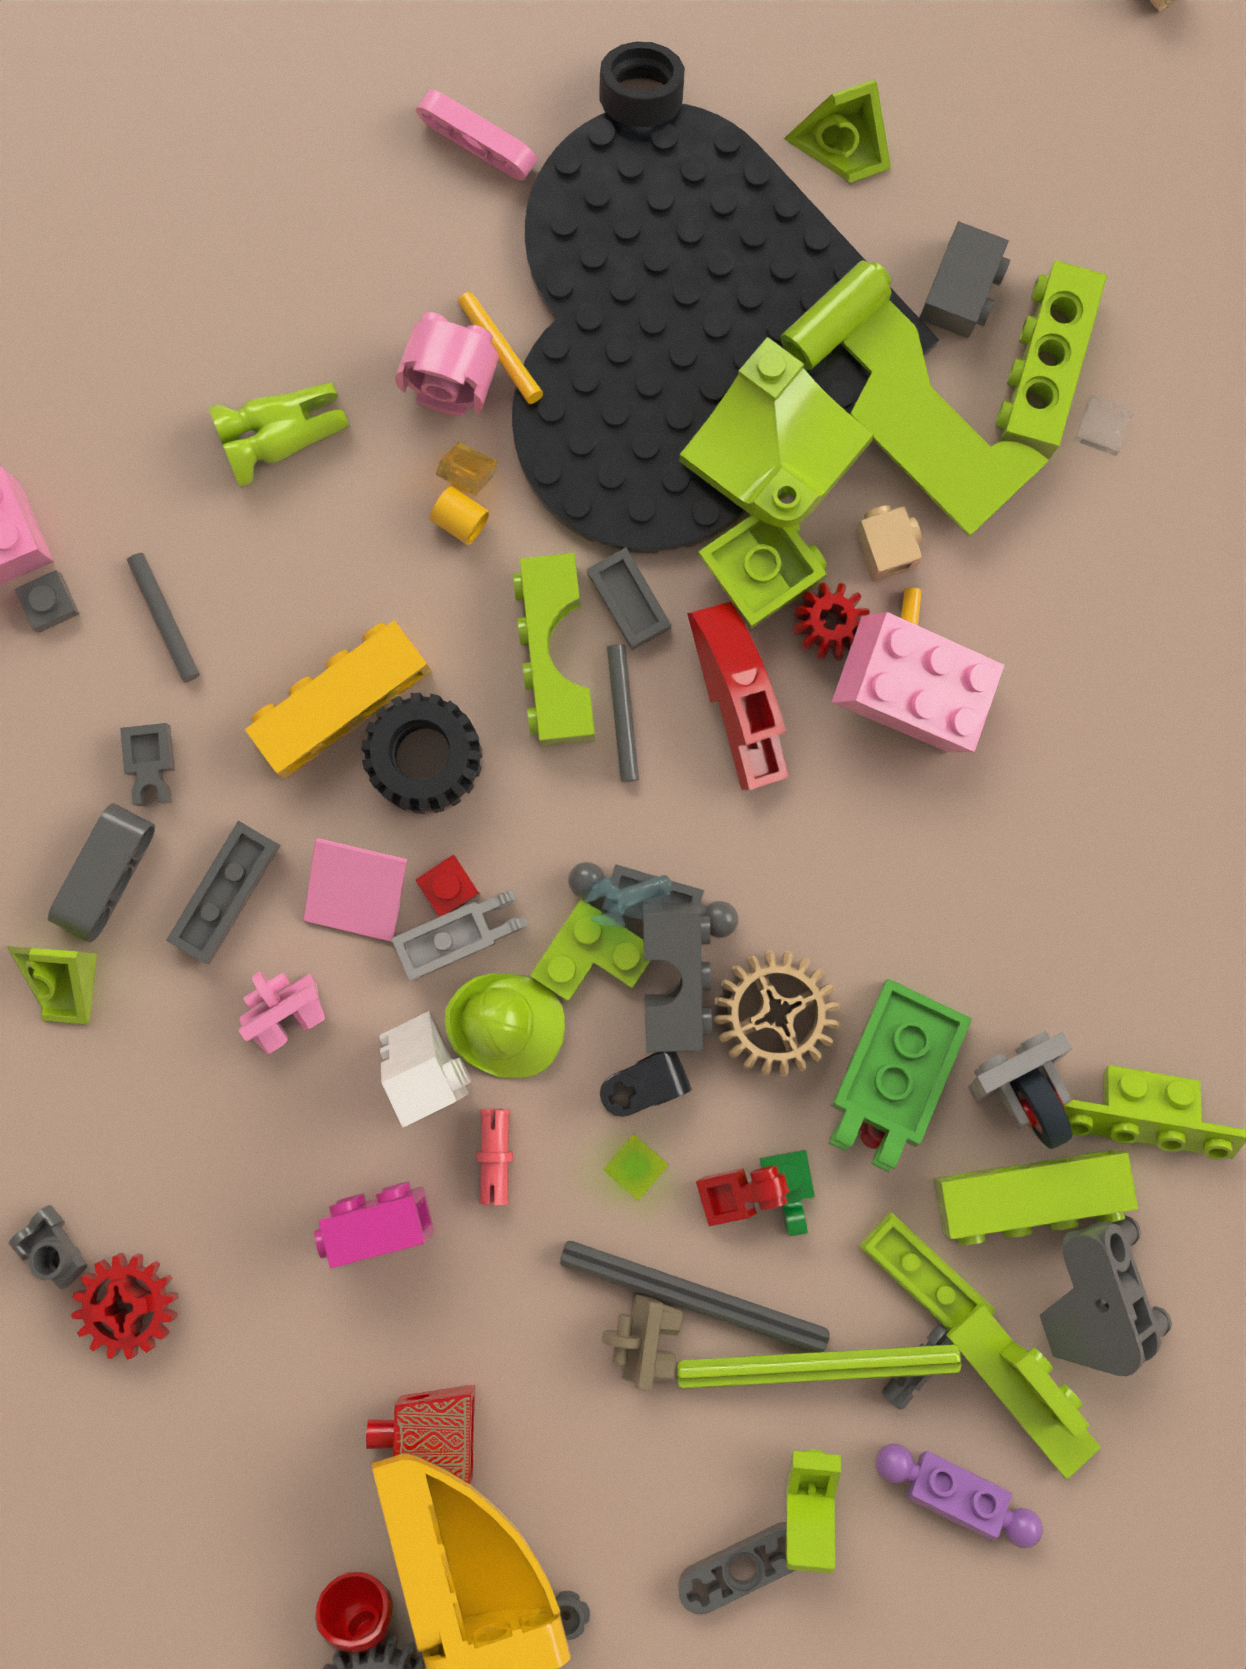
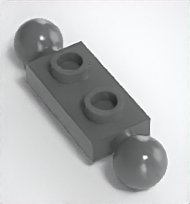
[568,862,738,938]

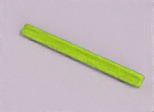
[677,1344,961,1389]

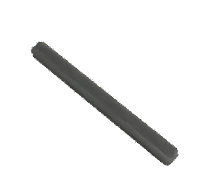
[560,1241,830,1352]

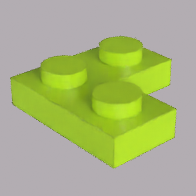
[530,899,651,1001]

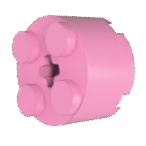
[395,312,499,416]

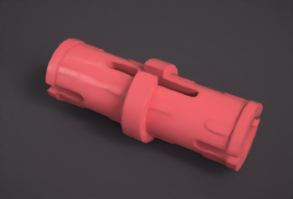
[476,1108,513,1205]

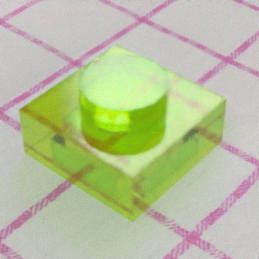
[603,1133,669,1201]

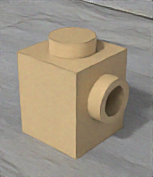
[856,505,923,582]

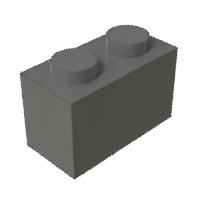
[919,221,1010,338]

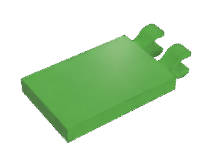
[829,979,972,1172]

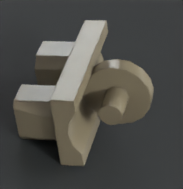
[602,1293,683,1390]

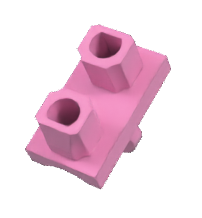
[238,971,325,1054]

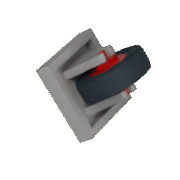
[968,1031,1073,1149]

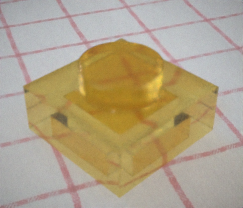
[436,442,498,496]

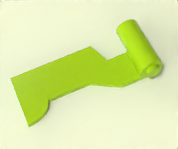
[780,260,1049,537]

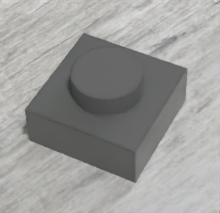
[15,570,80,633]

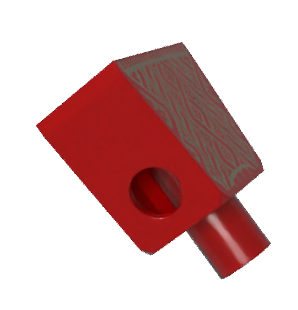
[366,1385,475,1484]

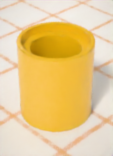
[429,486,490,546]

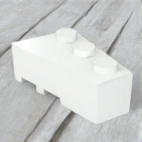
[379,1011,472,1128]

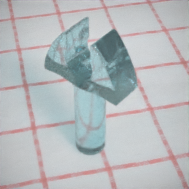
[583,875,672,927]

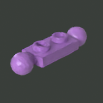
[875,1444,1043,1548]

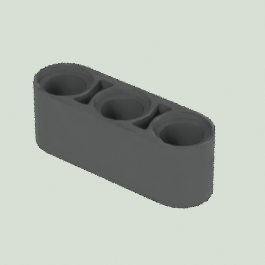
[48,803,155,943]

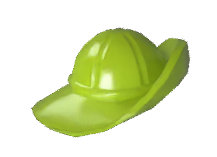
[445,973,565,1078]

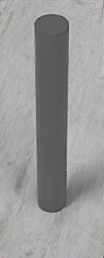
[127,553,200,682]
[607,644,639,782]

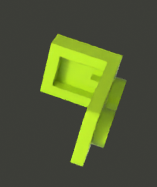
[786,1449,841,1574]

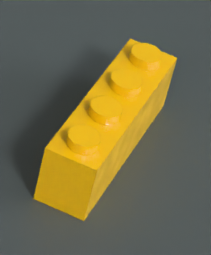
[244,620,432,779]

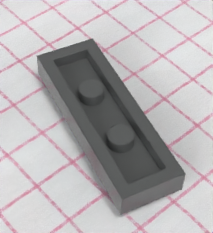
[166,821,281,964]

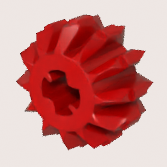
[792,582,870,661]

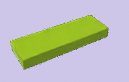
[859,1211,996,1331]

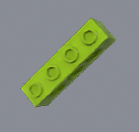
[995,260,1107,459]

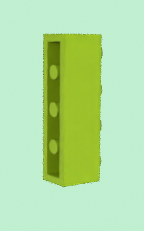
[934,1149,1139,1245]

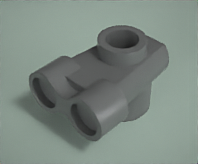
[9,1205,88,1289]

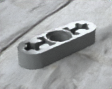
[678,1522,796,1615]

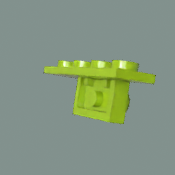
[1064,1065,1246,1160]
[946,1303,1101,1480]

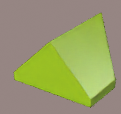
[783,79,891,183]
[6,946,97,1025]

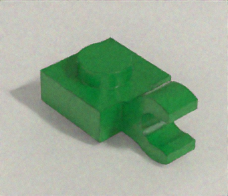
[759,1150,815,1236]

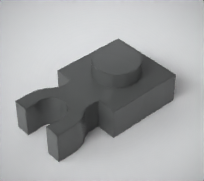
[120,723,174,806]

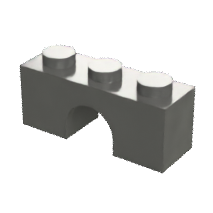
[643,902,712,1052]

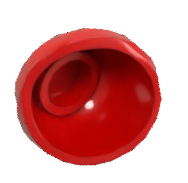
[315,1572,393,1653]

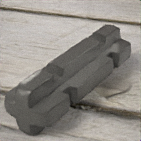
[882,1325,953,1410]

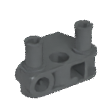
[1039,1216,1172,1377]

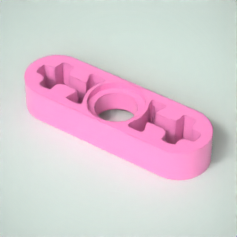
[416,89,537,181]

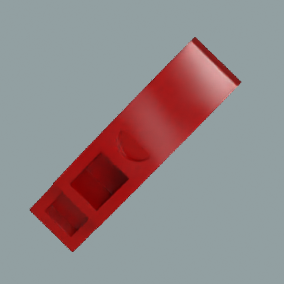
[687,601,789,790]

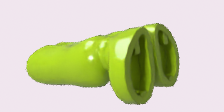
[208,382,350,488]

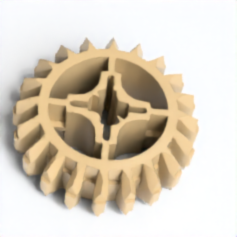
[714,950,840,1076]

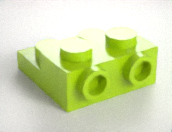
[698,515,827,630]

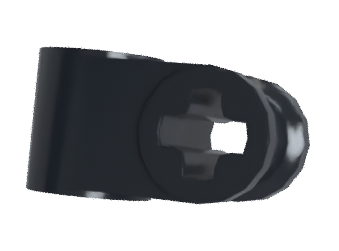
[600,1051,693,1117]

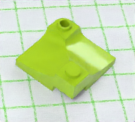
[679,337,874,527]

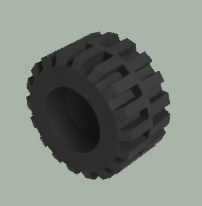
[361,692,483,814]

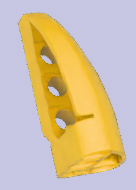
[371,1454,571,1669]

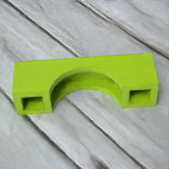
[513,552,596,747]

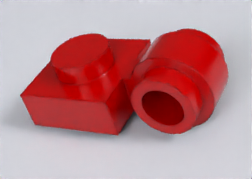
[696,1165,790,1227]

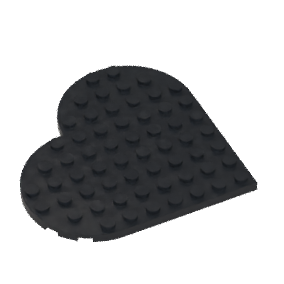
[512,103,939,553]

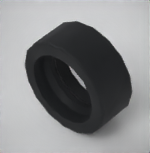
[599,41,685,127]

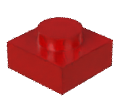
[415,854,480,917]

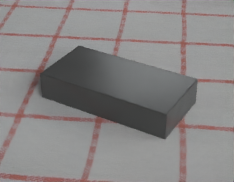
[587,547,671,650]

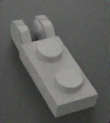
[391,890,528,981]

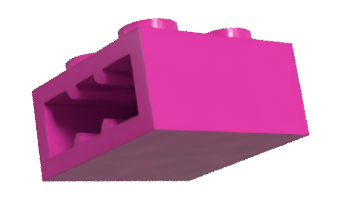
[314,1182,434,1269]

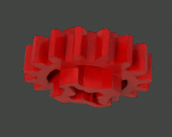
[71,1253,178,1360]

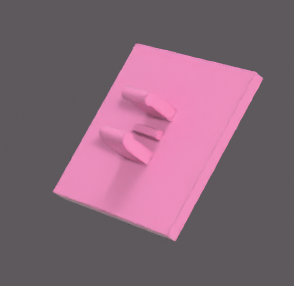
[304,838,408,942]

